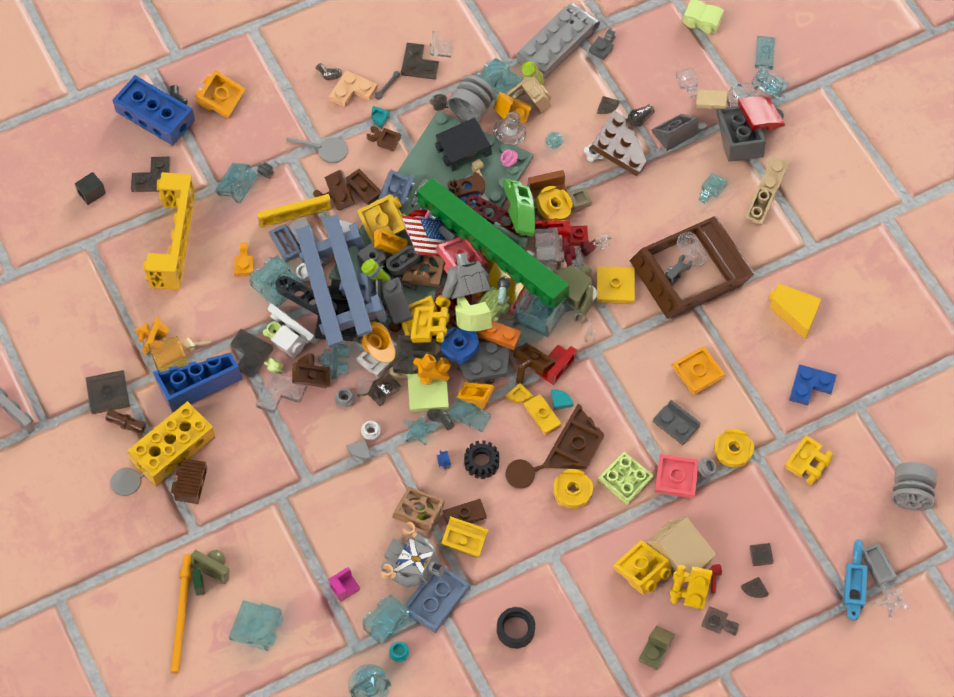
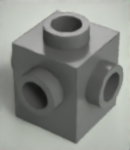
[357,243,387,272]

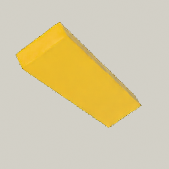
[257,194,331,227]

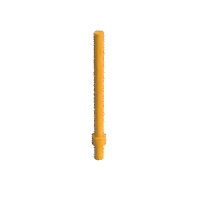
[171,554,192,674]

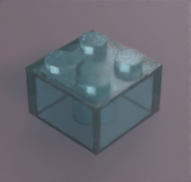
[514,291,567,337]

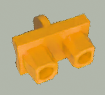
[135,317,169,355]
[413,354,451,385]

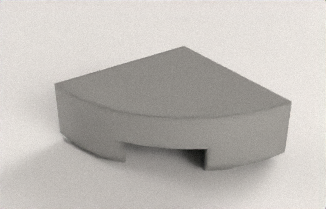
[347,440,371,461]

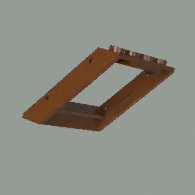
[629,216,755,319]

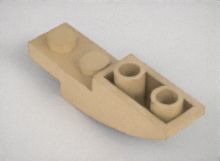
[745,156,789,225]

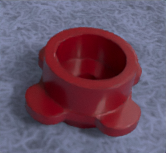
[578,240,596,257]

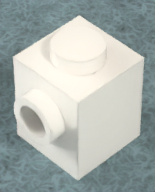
[271,325,305,359]

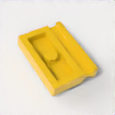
[441,516,489,558]

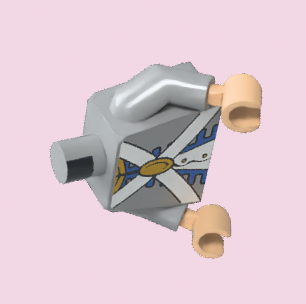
[380,522,445,587]

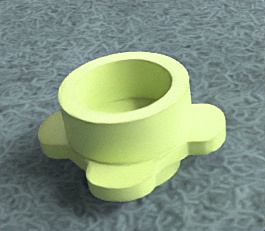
[263,321,281,339]
[264,357,284,374]

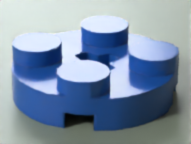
[441,327,480,364]

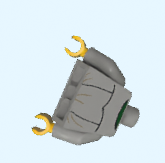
[435,252,491,307]

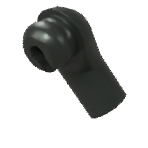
[170,85,188,105]

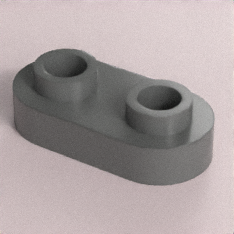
[386,245,421,275]

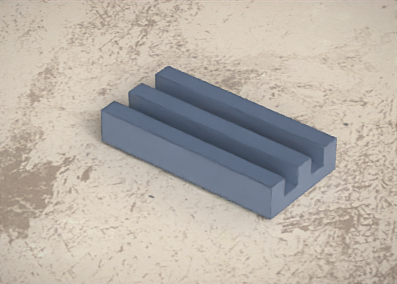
[269,224,301,263]

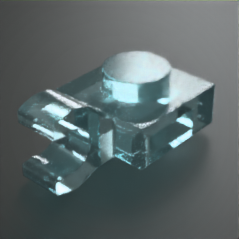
[699,173,727,204]

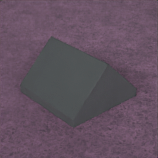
[651,114,699,151]

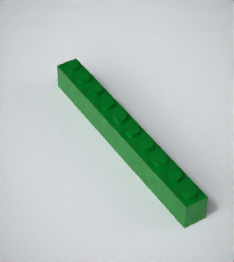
[416,178,569,309]

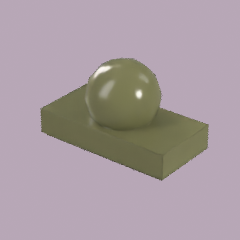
[191,549,230,584]

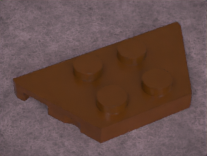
[543,404,604,469]

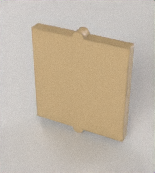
[696,90,728,109]

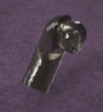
[427,409,455,430]

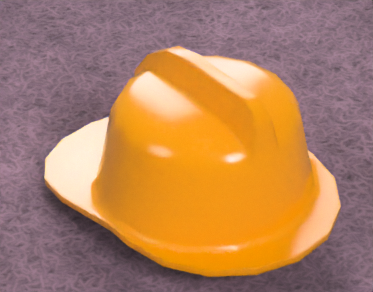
[361,321,396,363]

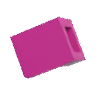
[328,567,360,602]

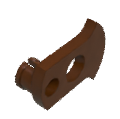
[448,172,485,198]

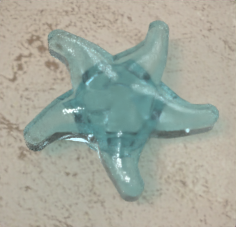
[403,413,437,445]

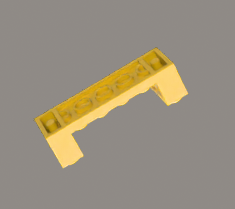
[143,172,195,290]

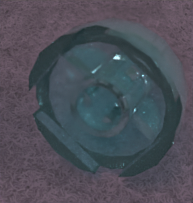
[348,664,391,697]

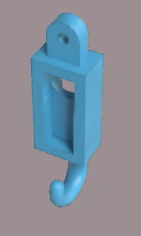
[843,539,868,621]

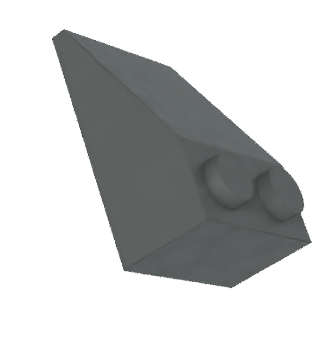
[716,106,766,162]

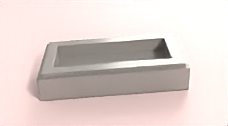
[862,543,898,587]

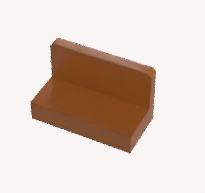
[527,170,568,199]

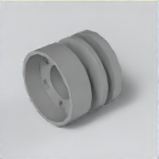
[448,75,495,122]
[891,462,938,511]

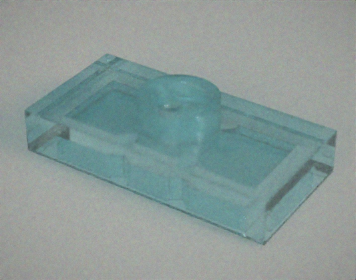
[755,36,775,70]
[448,398,491,432]

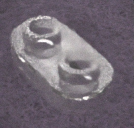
[677,232,707,267]

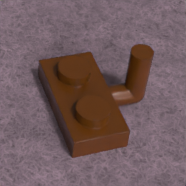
[313,169,355,211]
[513,342,556,384]
[292,353,330,388]

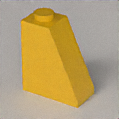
[768,283,821,338]

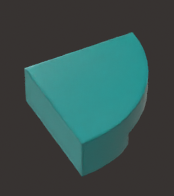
[372,106,390,129]
[551,389,574,410]

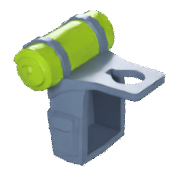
[339,259,392,304]

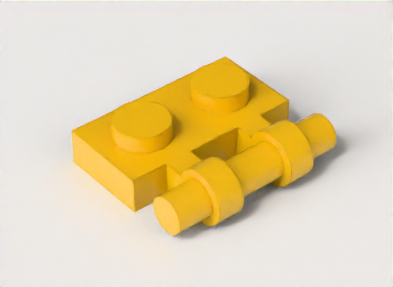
[411,306,449,343]
[784,435,833,485]
[669,565,712,610]

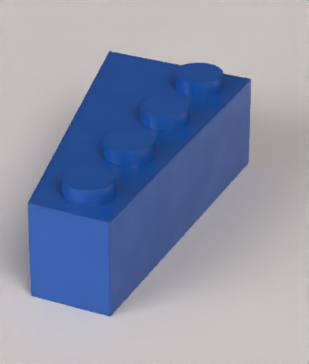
[153,353,242,412]

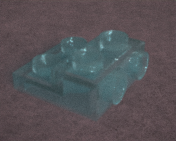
[475,58,523,102]
[249,255,304,307]
[229,600,284,651]

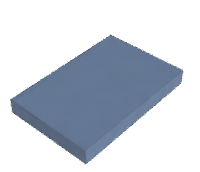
[402,563,471,634]

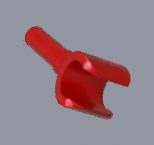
[709,564,722,593]

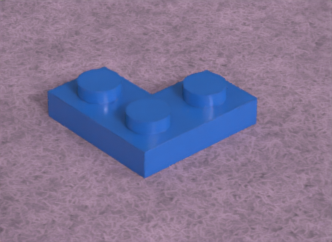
[789,364,836,406]

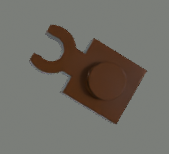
[367,126,401,152]

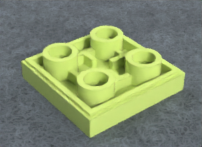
[407,374,449,412]
[598,452,654,505]

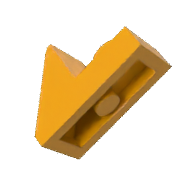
[493,92,533,123]
[456,382,495,412]

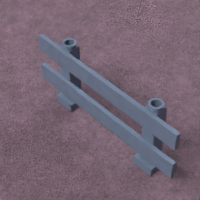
[296,214,387,348]

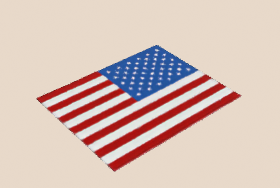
[401,215,447,257]

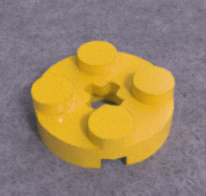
[535,186,573,221]
[714,429,754,468]
[553,469,593,509]

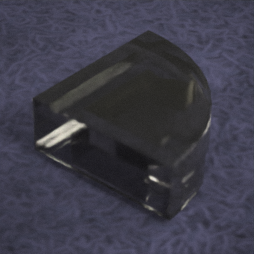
[597,96,620,114]
[741,577,769,598]

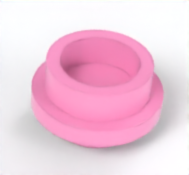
[500,149,518,167]

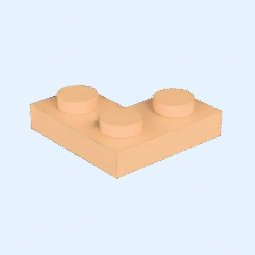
[329,70,378,107]

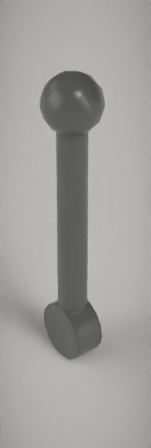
[375,71,400,100]

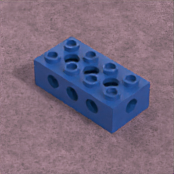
[113,75,195,146]

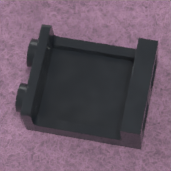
[435,118,492,172]

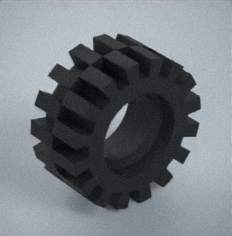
[464,440,500,479]

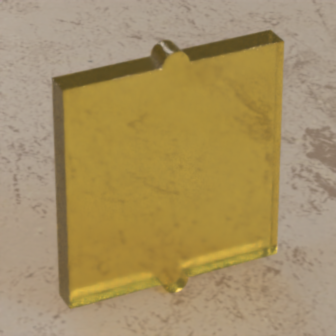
[148,336,188,372]

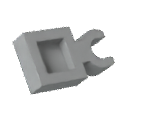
[381,538,406,572]

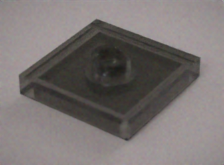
[85,370,130,414]

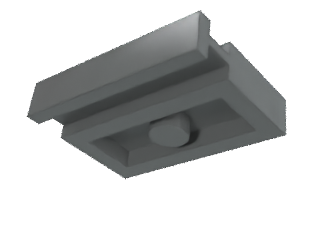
[652,400,701,445]

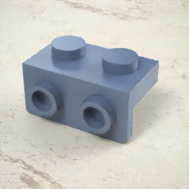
[378,169,414,209]

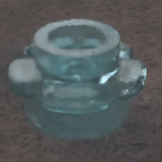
[545,132,563,149]

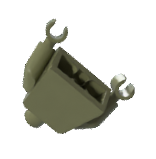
[552,264,594,324]

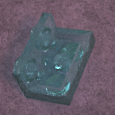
[215,163,257,203]

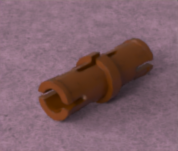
[105,409,146,435]

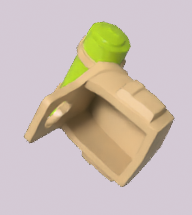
[506,61,551,113]

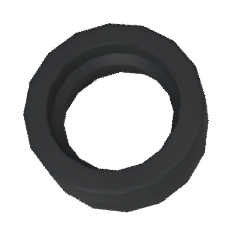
[496,607,536,649]

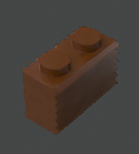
[171,458,208,505]

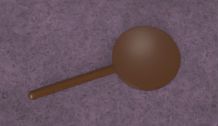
[505,459,544,489]

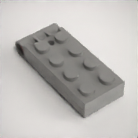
[517,2,600,79]

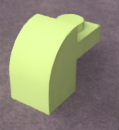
[455,296,492,331]

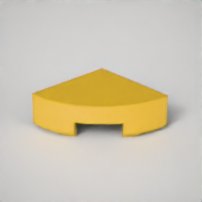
[506,383,533,403]

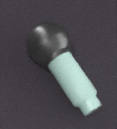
[497,277,511,305]

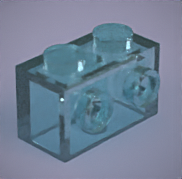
[362,594,409,645]

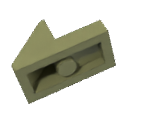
[638,625,675,670]

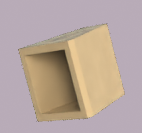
[645,517,716,574]

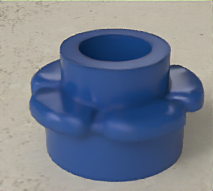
[436,450,451,469]

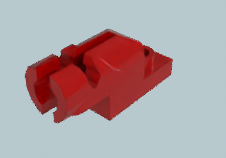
[533,220,589,247]

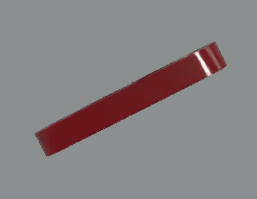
[465,195,528,237]

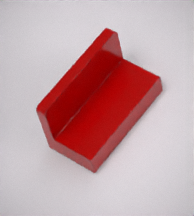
[536,345,577,385]

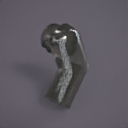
[316,63,342,80]

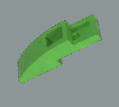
[502,178,535,237]

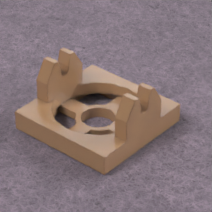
[402,254,445,288]
[392,486,445,532]

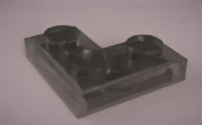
[401,42,439,80]
[131,156,170,192]
[230,329,274,378]
[393,335,436,374]

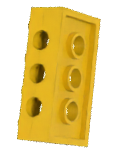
[127,401,215,486]

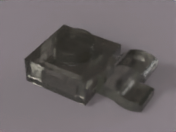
[701,606,740,636]

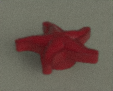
[563,237,576,267]

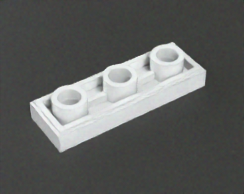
[267,304,319,344]

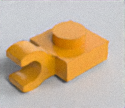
[234,242,254,276]

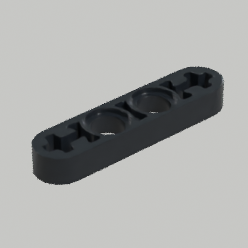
[275,276,338,316]

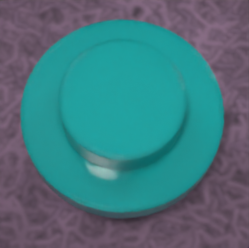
[389,642,410,662]

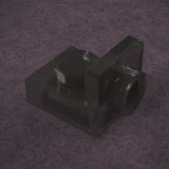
[368,373,402,406]

